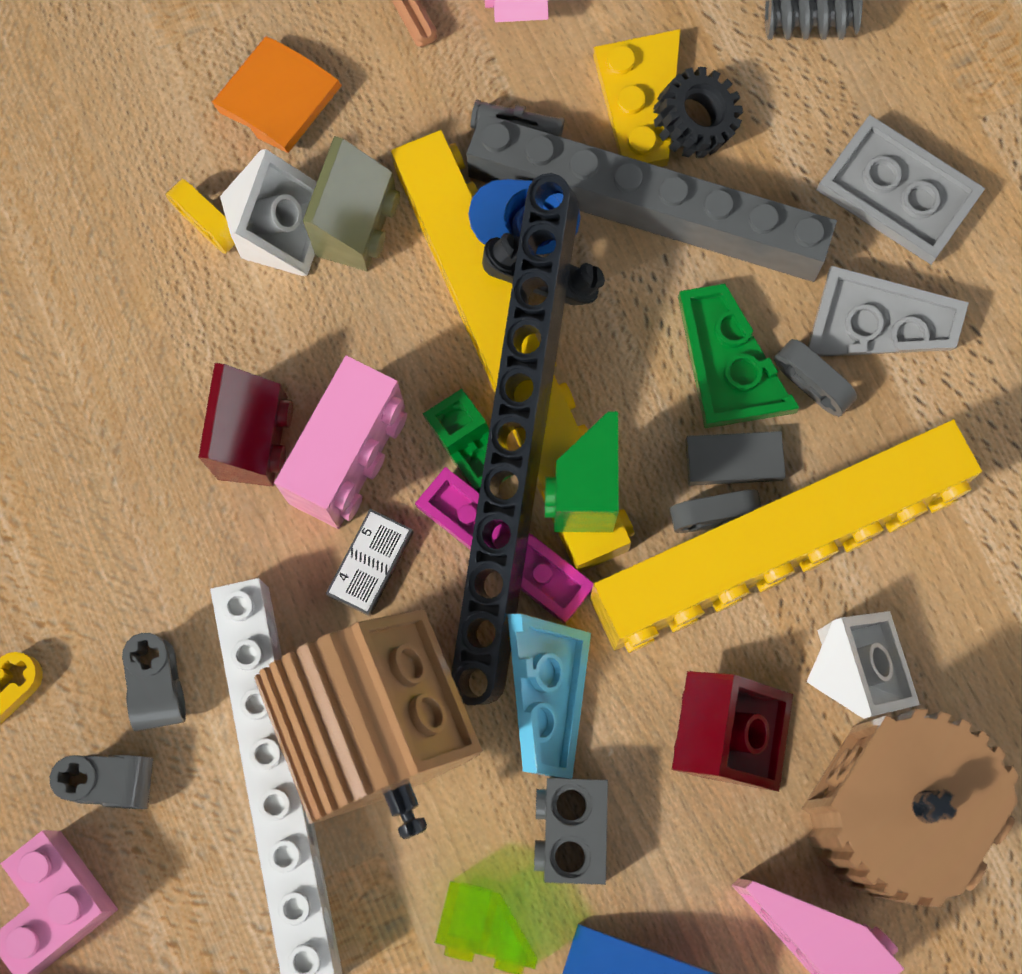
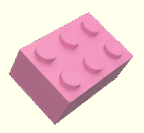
[274,355,407,529]

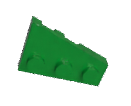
[678,284,800,429]

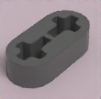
[774,339,857,417]
[669,490,762,533]

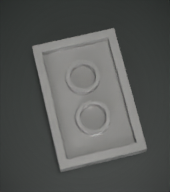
[816,115,985,265]

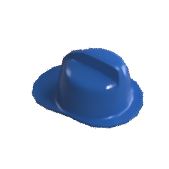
[468,179,581,255]

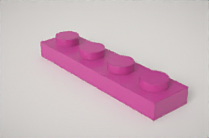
[415,467,594,625]

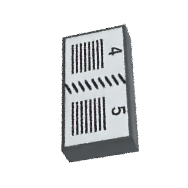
[326,509,414,617]

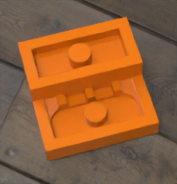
[212,36,342,153]

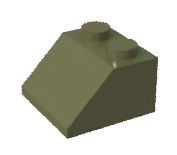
[303,136,400,272]

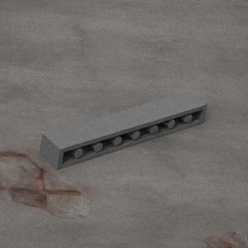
[466,113,837,282]

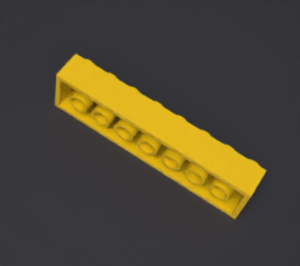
[590,419,983,653]

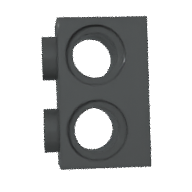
[534,778,608,885]

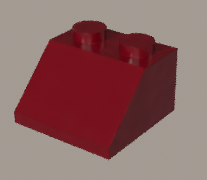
[198,363,293,487]
[671,671,794,792]

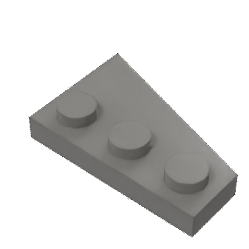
[808,266,969,357]

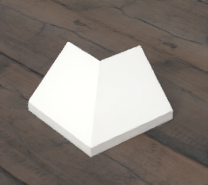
[220,149,317,276]
[807,611,920,719]

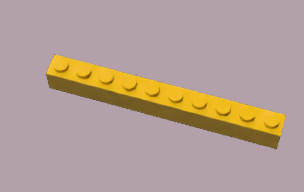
[390,130,635,572]

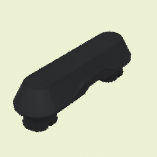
[482,233,605,305]

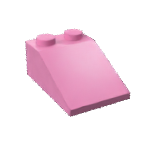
[732,878,904,974]

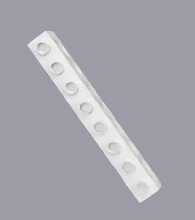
[210,578,343,974]

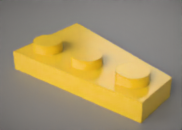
[593,29,680,167]

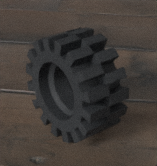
[653,67,743,159]

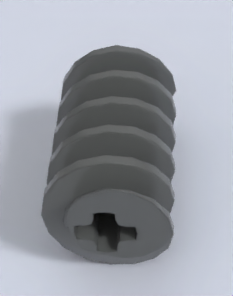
[765,0,863,40]

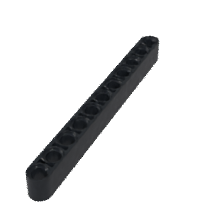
[451,173,579,706]

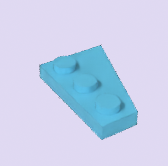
[508,614,591,779]

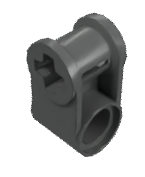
[122,633,186,732]
[49,755,153,809]

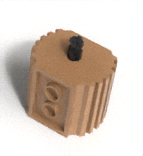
[254,609,483,839]
[802,709,1019,907]

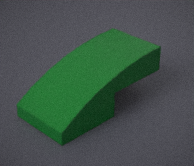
[423,388,512,493]

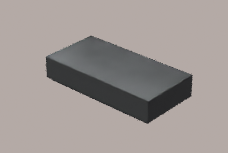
[685,431,786,486]

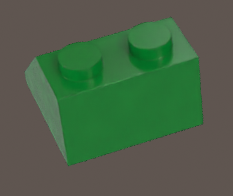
[545,411,619,532]

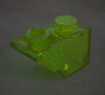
[435,879,538,974]

